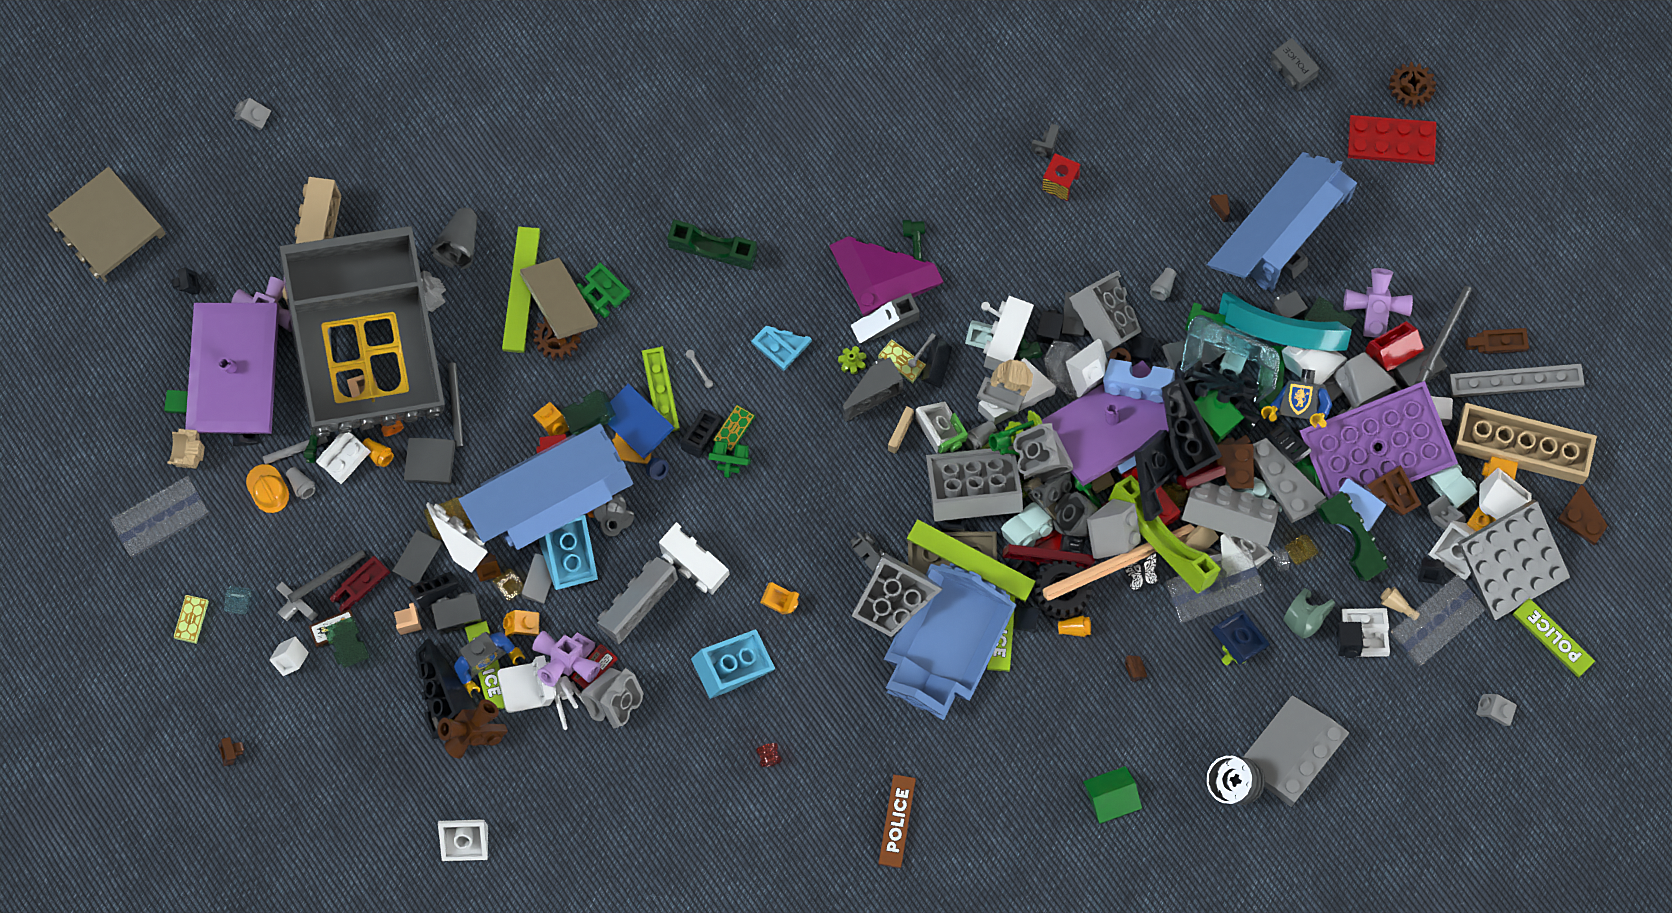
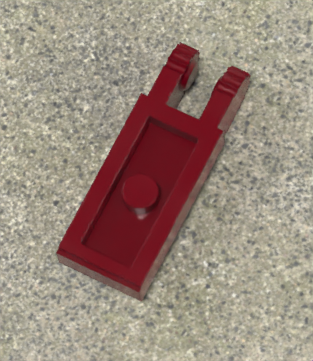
[330,555,390,612]

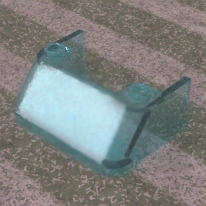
[1181,315,1280,403]

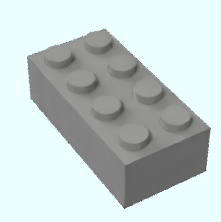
[1182,481,1280,547]

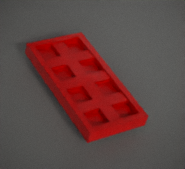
[1347,115,1436,165]

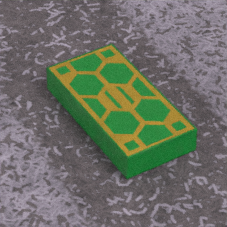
[713,405,755,453]

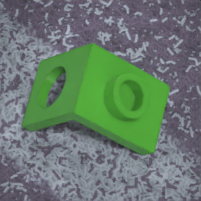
[938,413,968,454]

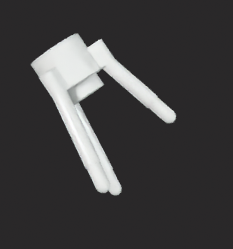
[554,676,584,730]

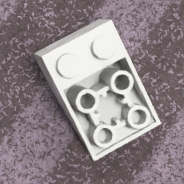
[426,502,488,573]

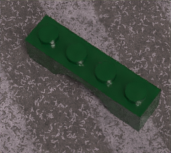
[667,219,758,270]
[1314,491,1388,582]

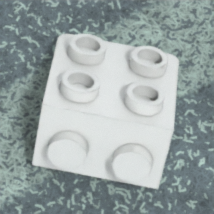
[497,655,556,713]

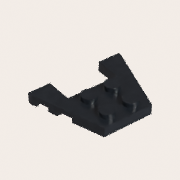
[1134,430,1182,521]

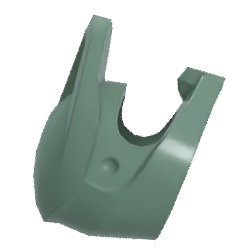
[1283,588,1335,639]

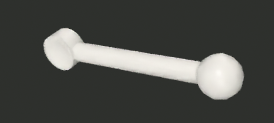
[981,302,1002,318]

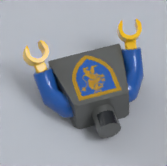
[1261,369,1332,428]
[454,632,525,698]

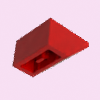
[1365,321,1424,371]

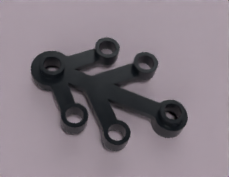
[1175,360,1259,403]

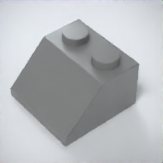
[1087,499,1141,559]

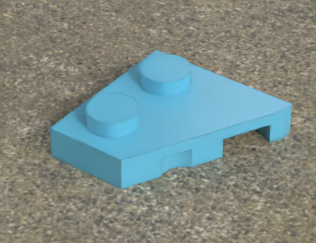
[751,326,812,371]

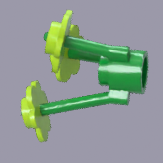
[989,410,1042,459]

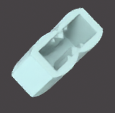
[1426,464,1477,510]
[1001,502,1054,547]

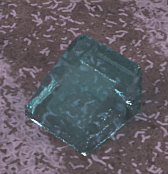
[224,586,252,615]

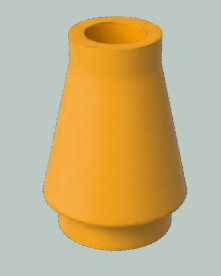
[362,438,394,467]
[1058,615,1091,637]

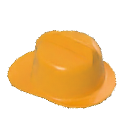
[246,464,289,513]

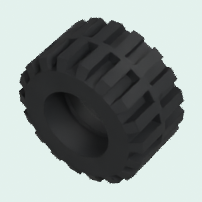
[1035,560,1092,620]

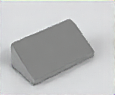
[522,553,552,604]

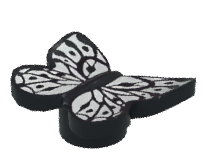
[1123,551,1160,591]

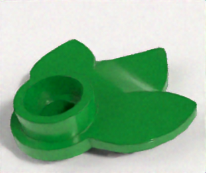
[1073,476,1101,508]

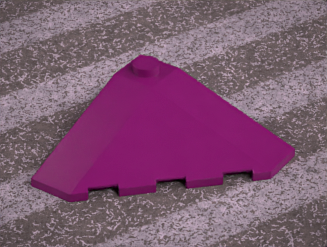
[829,236,944,317]

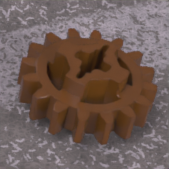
[1388,62,1436,109]
[534,317,581,361]

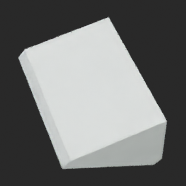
[916,402,958,454]
[438,820,488,861]

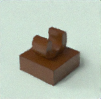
[476,553,502,582]
[218,737,245,766]

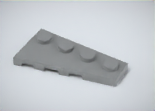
[1253,438,1326,523]

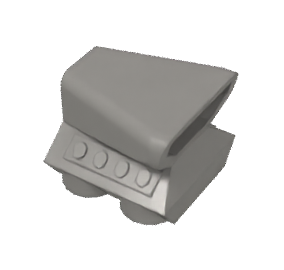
[1333,352,1397,409]
[1013,423,1073,483]
[580,668,644,729]

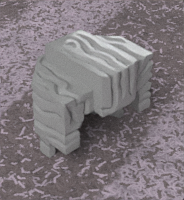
[420,270,446,312]

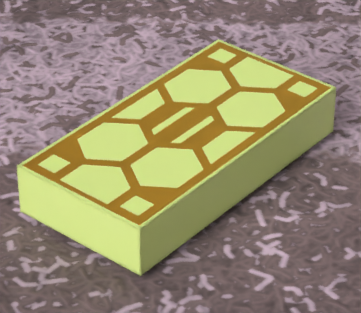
[878,339,925,384]
[174,595,209,644]

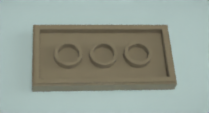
[520,258,598,339]
[908,531,997,575]

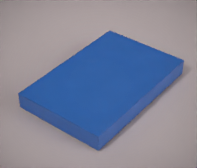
[598,383,674,459]

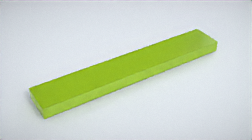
[502,227,540,353]
[907,519,1036,602]

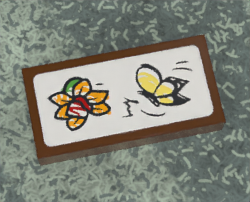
[308,609,359,648]

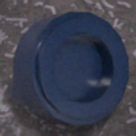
[646,457,669,480]

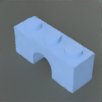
[1103,359,1175,403]

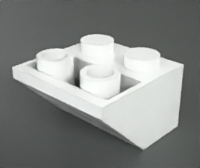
[1479,468,1532,520]

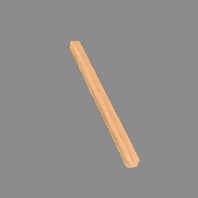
[1043,524,1195,600]

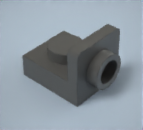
[1031,124,1059,157]

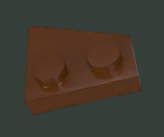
[1364,465,1422,515]
[1556,485,1608,545]

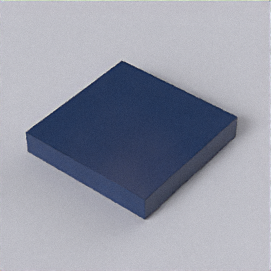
[1211,610,1270,665]

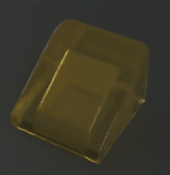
[1161,482,1190,508]
[1285,534,1318,566]
[493,568,524,601]

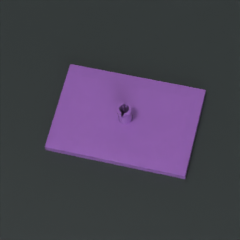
[185,303,280,434]
[1041,361,1169,486]
[1299,381,1458,497]

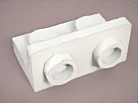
[316,432,371,484]

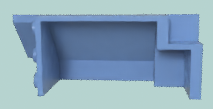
[1207,152,1357,292]
[458,424,634,550]
[884,563,1016,720]

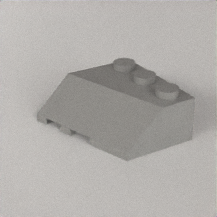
[1069,270,1142,353]
[852,553,943,637]

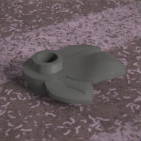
[593,494,634,537]

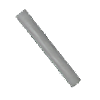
[263,436,328,464]

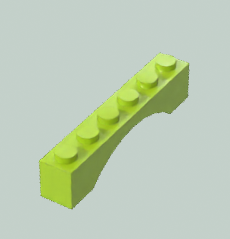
[1108,475,1221,594]

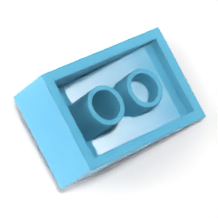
[539,514,598,590]
[691,629,775,699]

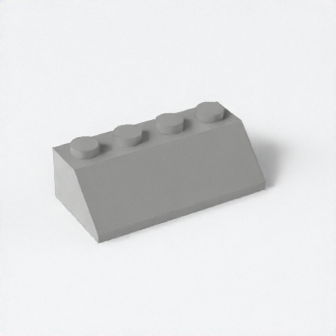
[597,557,678,645]

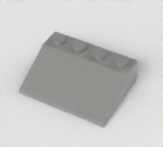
[926,446,1023,521]
[1243,695,1349,807]

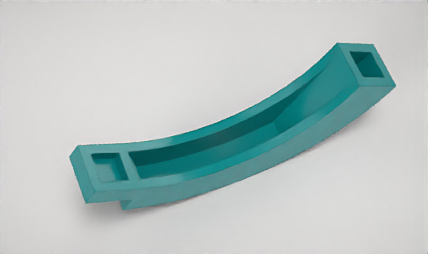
[1219,292,1352,351]

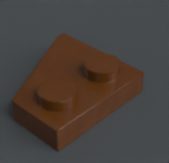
[1217,444,1254,490]

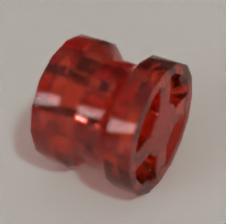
[756,743,782,767]

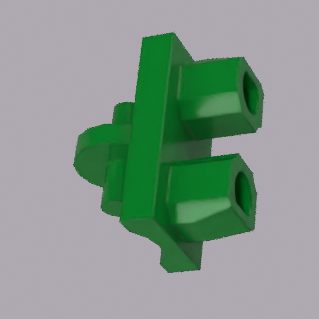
[708,441,751,478]

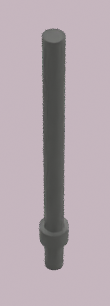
[1415,286,1472,384]

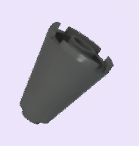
[430,207,477,269]
[1053,492,1100,537]

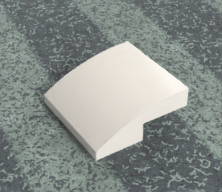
[1341,608,1390,657]

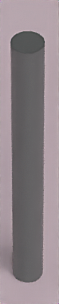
[448,363,464,448]
[288,550,366,603]

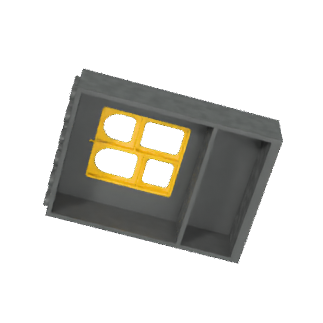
[279,226,445,437]

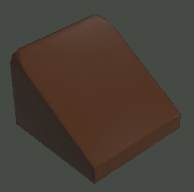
[1209,194,1230,222]
[1124,655,1147,682]

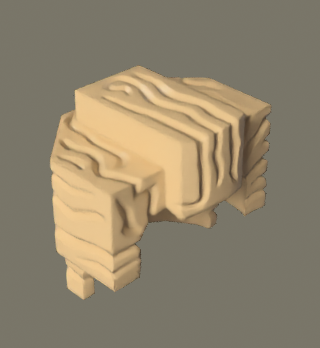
[990,359,1033,396]
[168,429,205,469]

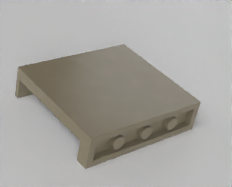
[47,166,166,282]

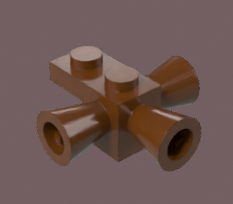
[438,699,508,759]

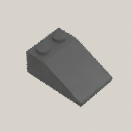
[843,357,903,422]

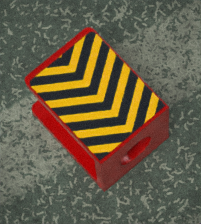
[1042,153,1081,201]

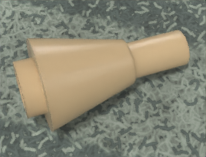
[1380,586,1419,621]

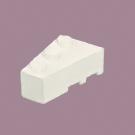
[983,296,1034,371]
[978,358,1056,425]
[659,522,729,594]

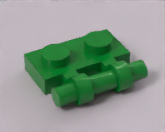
[576,262,631,318]

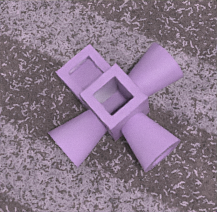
[1343,268,1413,337]
[231,277,293,332]
[532,631,601,687]

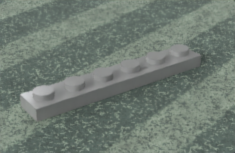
[1449,364,1584,398]

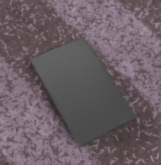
[393,530,442,584]

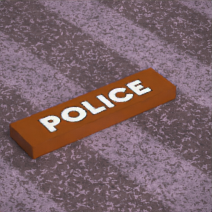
[879,774,916,868]

